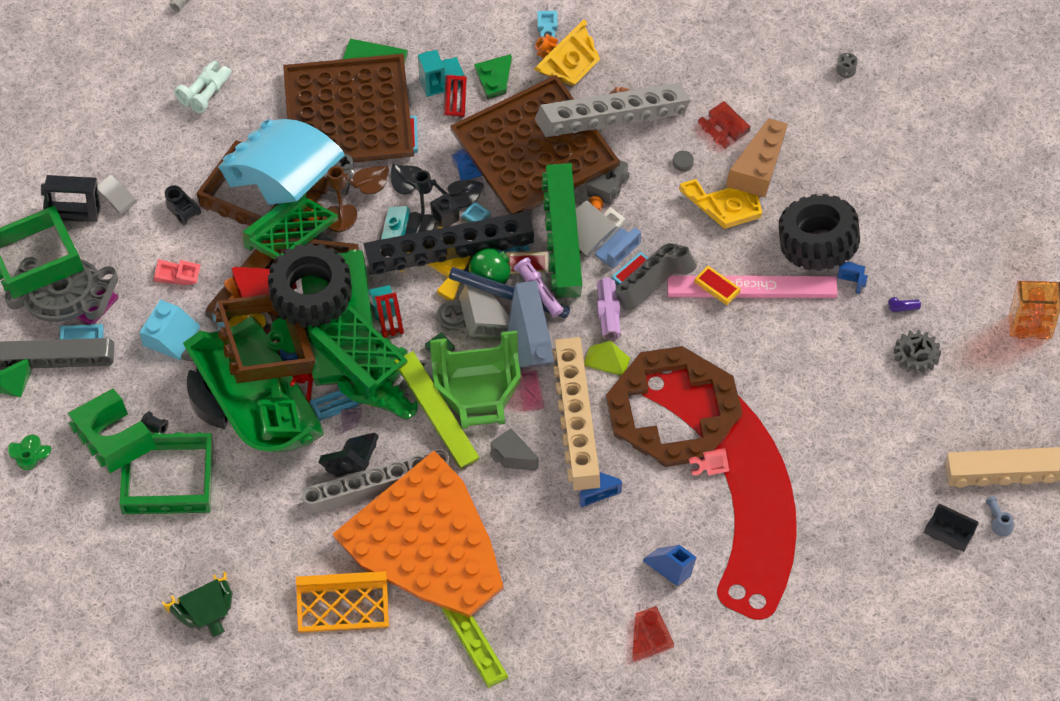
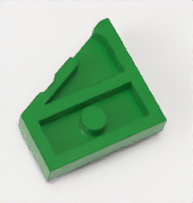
[474,54,512,99]

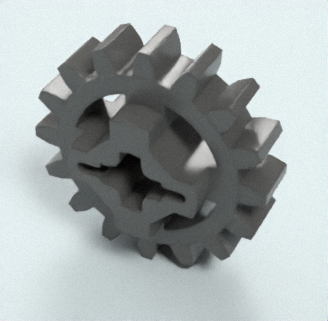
[894,330,941,374]

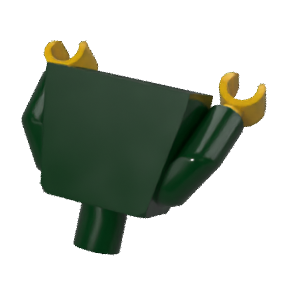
[162,572,233,637]

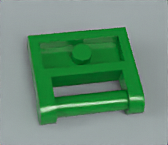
[255,399,301,440]

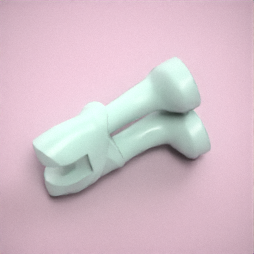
[174,61,232,113]

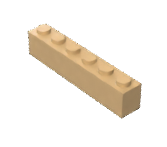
[945,447,1060,488]

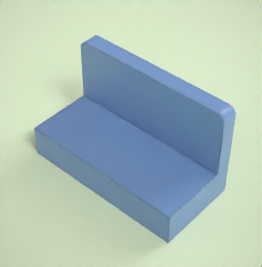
[595,228,641,269]

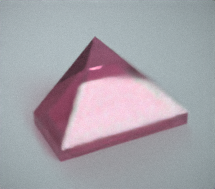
[518,370,545,411]

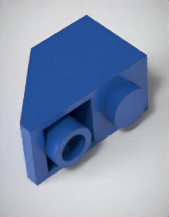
[643,545,697,586]

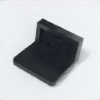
[318,432,379,477]

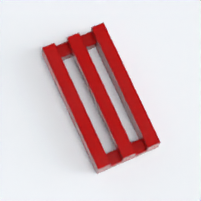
[443,75,467,118]
[375,292,404,338]

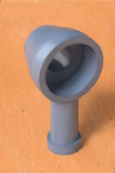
[985,496,1014,536]

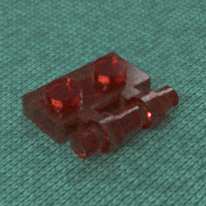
[698,101,751,149]

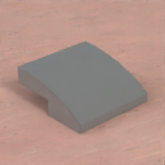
[576,200,618,257]

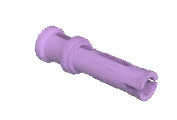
[514,258,564,318]

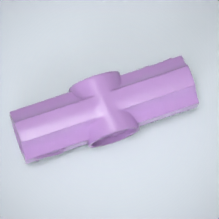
[597,278,621,341]

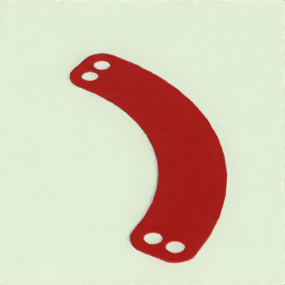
[642,369,797,620]

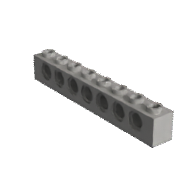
[535,83,691,137]

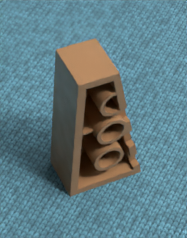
[726,118,788,198]

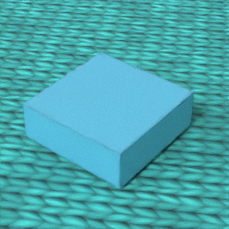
[461,202,491,223]

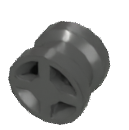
[836,52,858,78]

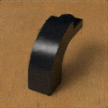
[187,368,229,429]

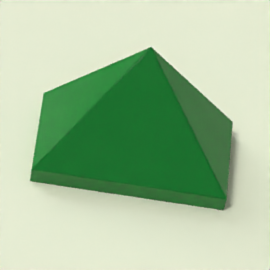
[0,359,32,397]

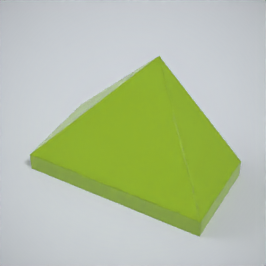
[584,341,630,376]

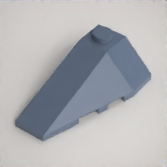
[507,281,554,369]

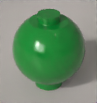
[469,249,511,284]

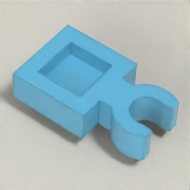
[537,11,558,38]

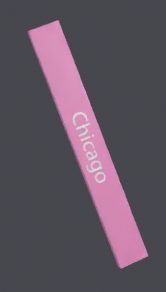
[667,276,838,298]

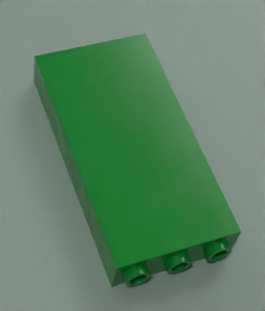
[301,250,380,386]

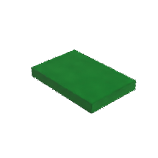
[343,38,408,63]

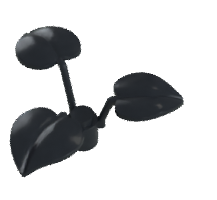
[391,163,484,235]

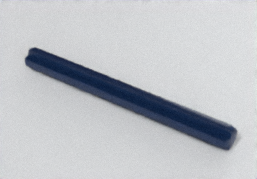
[449,267,570,318]

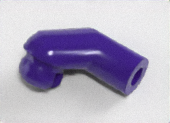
[888,297,921,312]

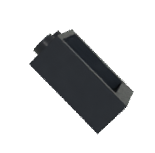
[41,175,101,222]

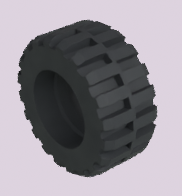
[778,194,860,271]
[268,243,352,328]

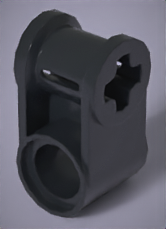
[164,185,201,225]

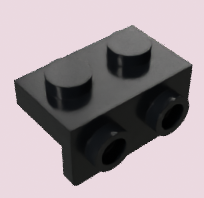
[923,504,979,552]

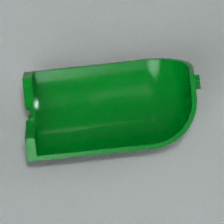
[183,316,324,453]

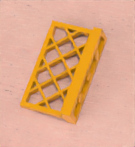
[296,571,389,633]

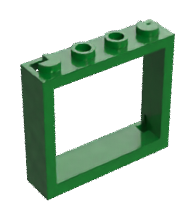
[0,206,84,299]
[119,432,214,515]

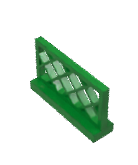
[243,193,338,259]
[310,304,408,398]

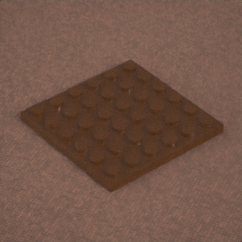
[283,54,414,162]
[450,75,620,214]

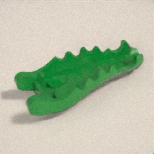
[338,376,418,419]

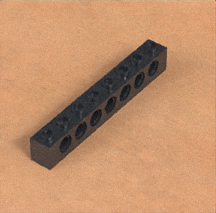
[364,211,534,275]

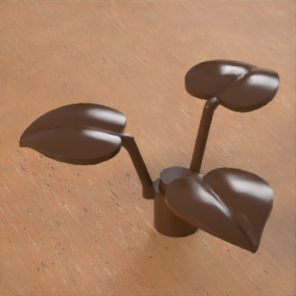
[306,166,389,232]

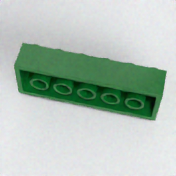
[541,163,583,298]

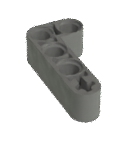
[615,243,697,310]

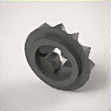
[437,300,466,331]

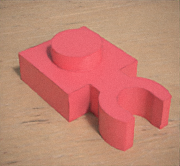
[689,448,729,476]

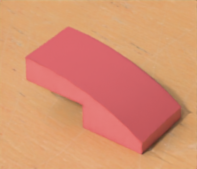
[153,259,201,285]

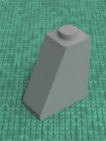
[459,284,510,339]

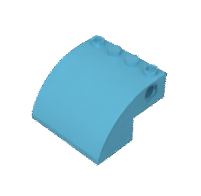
[218,119,345,205]

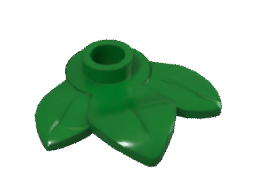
[265,318,305,353]
[8,434,52,470]

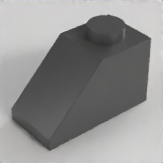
[490,428,539,471]

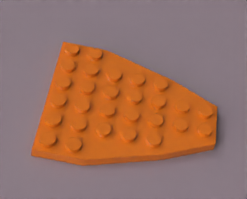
[332,451,504,618]

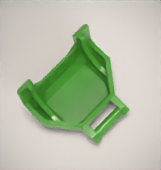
[430,331,521,429]

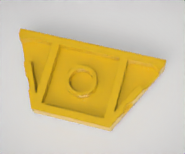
[534,19,600,87]

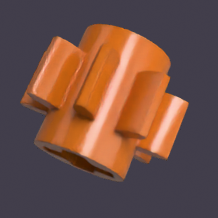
[535,34,558,59]

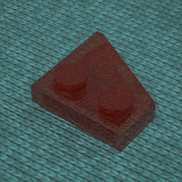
[632,606,674,662]

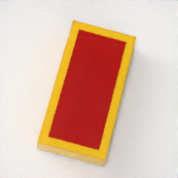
[694,266,741,305]

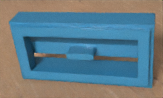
[310,390,359,421]

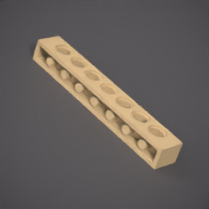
[552,337,600,491]

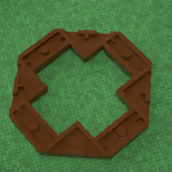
[606,346,742,467]

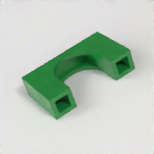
[67,388,156,473]

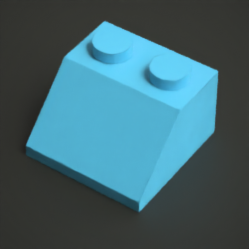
[140,299,200,360]

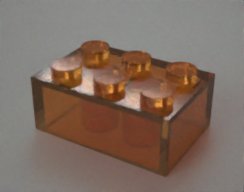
[1008,281,1060,339]

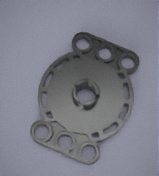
[4,257,119,322]

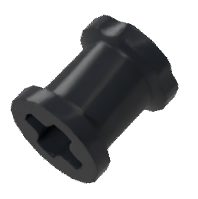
[141,411,169,434]

